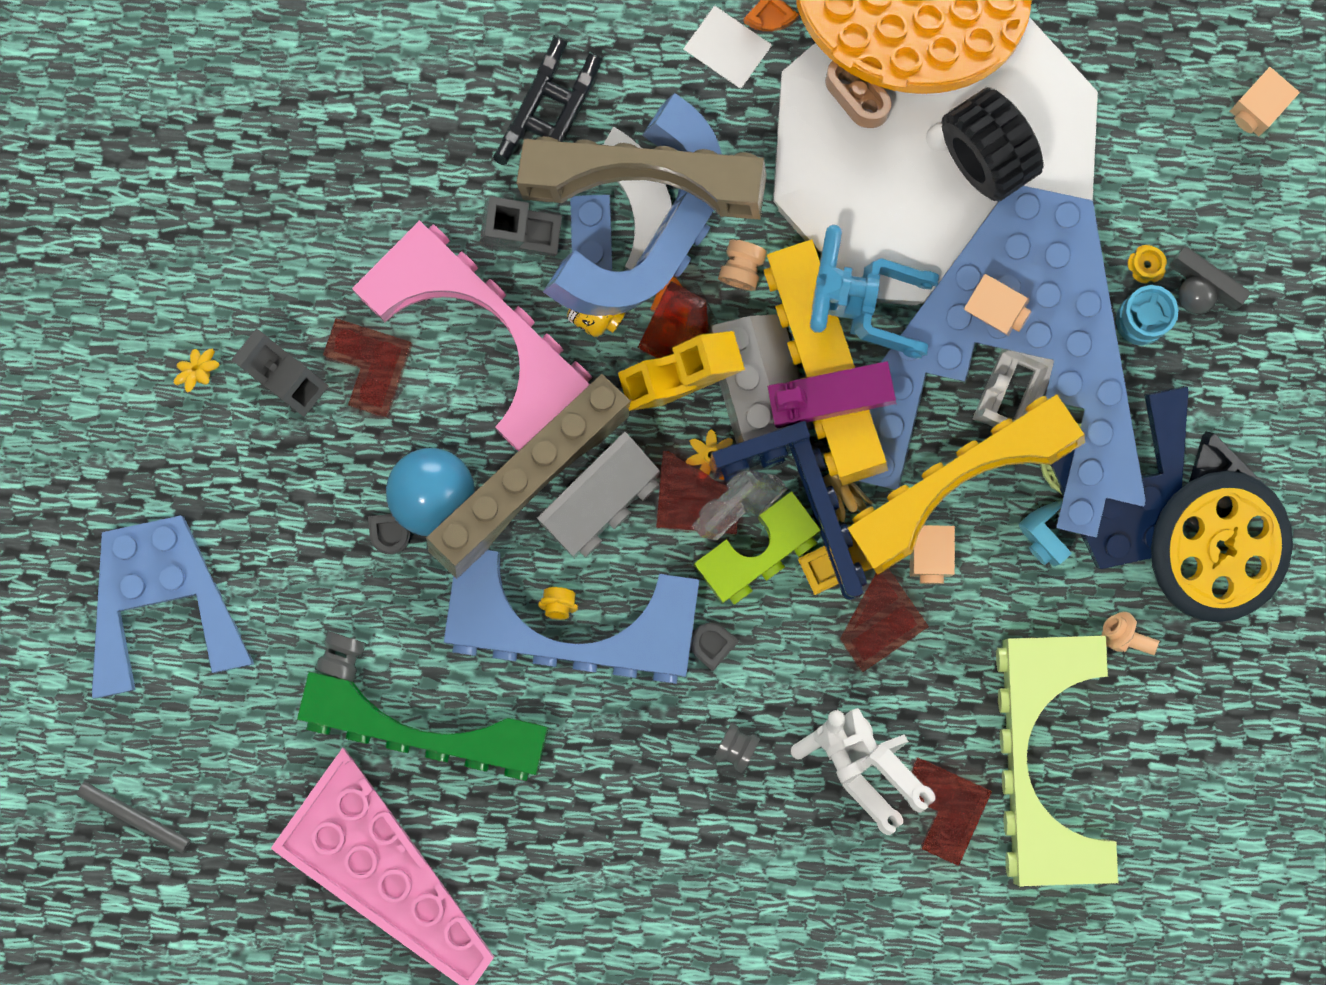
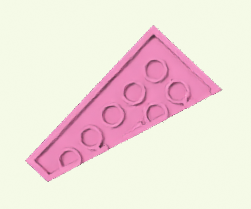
[270,748,495,985]

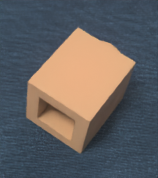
[1230,67,1300,137]
[964,274,1032,336]
[910,525,955,584]

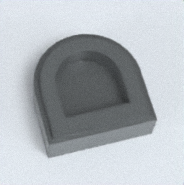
[368,514,411,555]
[691,623,739,672]

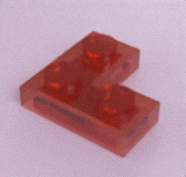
[323,318,413,419]
[900,757,992,866]

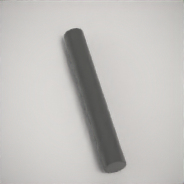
[77,781,191,854]

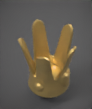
[823,464,873,522]

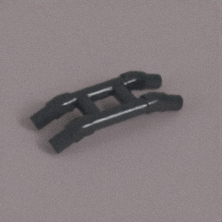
[493,35,603,165]

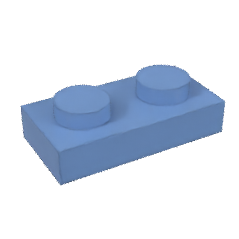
[570,195,612,271]

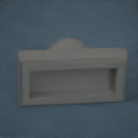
[1168,247,1251,314]

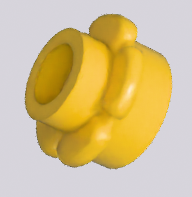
[1128,245,1167,284]
[538,587,578,620]

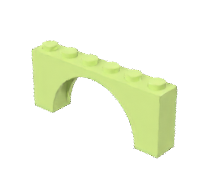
[996,636,1118,886]

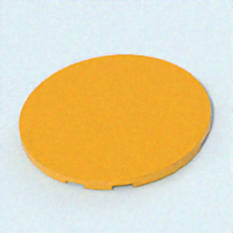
[796,0,1032,94]

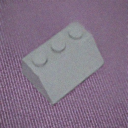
[707,314,814,444]
[537,432,660,559]

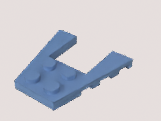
[92,515,254,699]

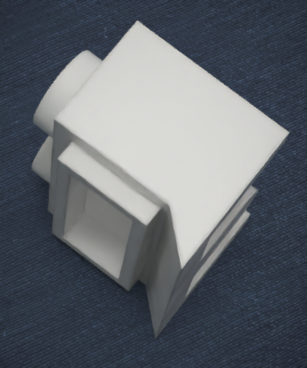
[973,349,1054,427]

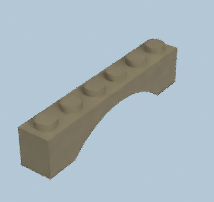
[516,137,766,220]
[426,374,631,579]

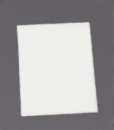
[684,6,772,89]

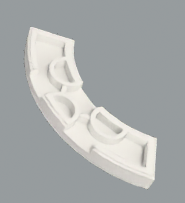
[603,126,672,270]

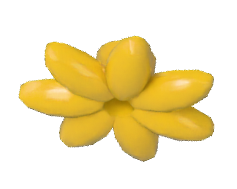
[173,348,220,392]
[686,430,733,481]

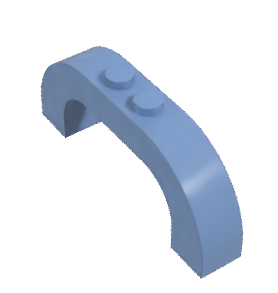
[543,93,722,316]

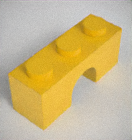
[618,331,745,411]

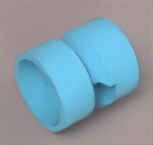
[1115,285,1179,346]

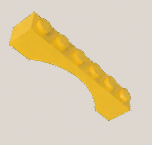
[848,394,1085,575]

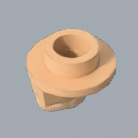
[1101,612,1160,656]

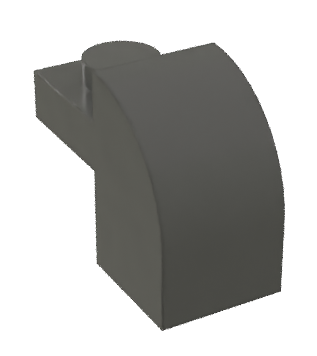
[480,196,562,257]
[231,328,329,417]

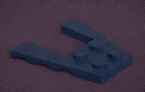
[1050,386,1189,569]

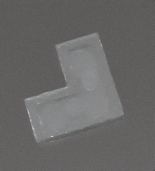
[691,469,788,540]

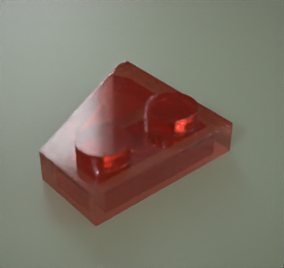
[656,451,740,536]
[839,568,929,673]

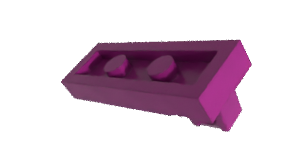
[767,361,897,429]

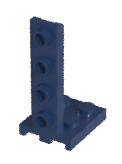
[709,421,867,600]

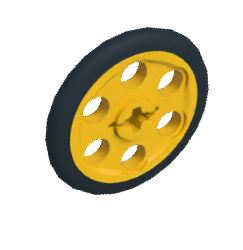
[1151,471,1293,623]

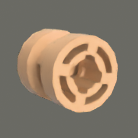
[718,239,767,291]

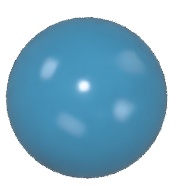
[386,448,475,536]

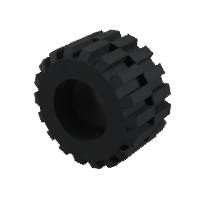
[941,88,1044,202]

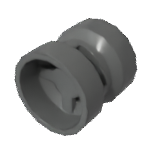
[315,631,366,682]

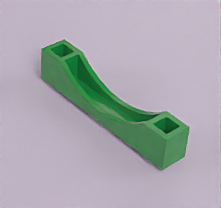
[297,672,549,781]

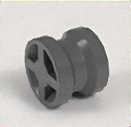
[713,723,760,773]

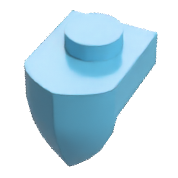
[1019,501,1072,567]

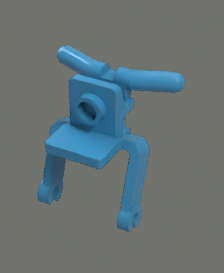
[810,225,939,359]

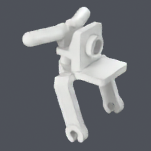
[791,708,935,835]

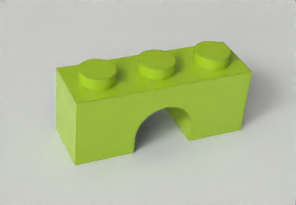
[694,491,821,605]

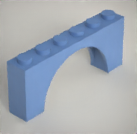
[444,550,699,684]

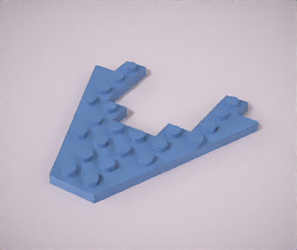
[859,186,1146,538]

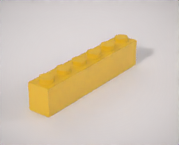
[763,239,888,486]

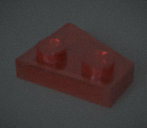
[638,281,709,359]

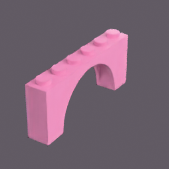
[352,220,592,451]

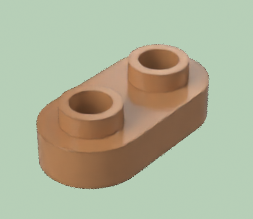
[825,61,891,128]

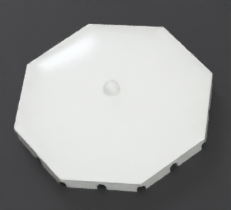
[773,17,1098,305]

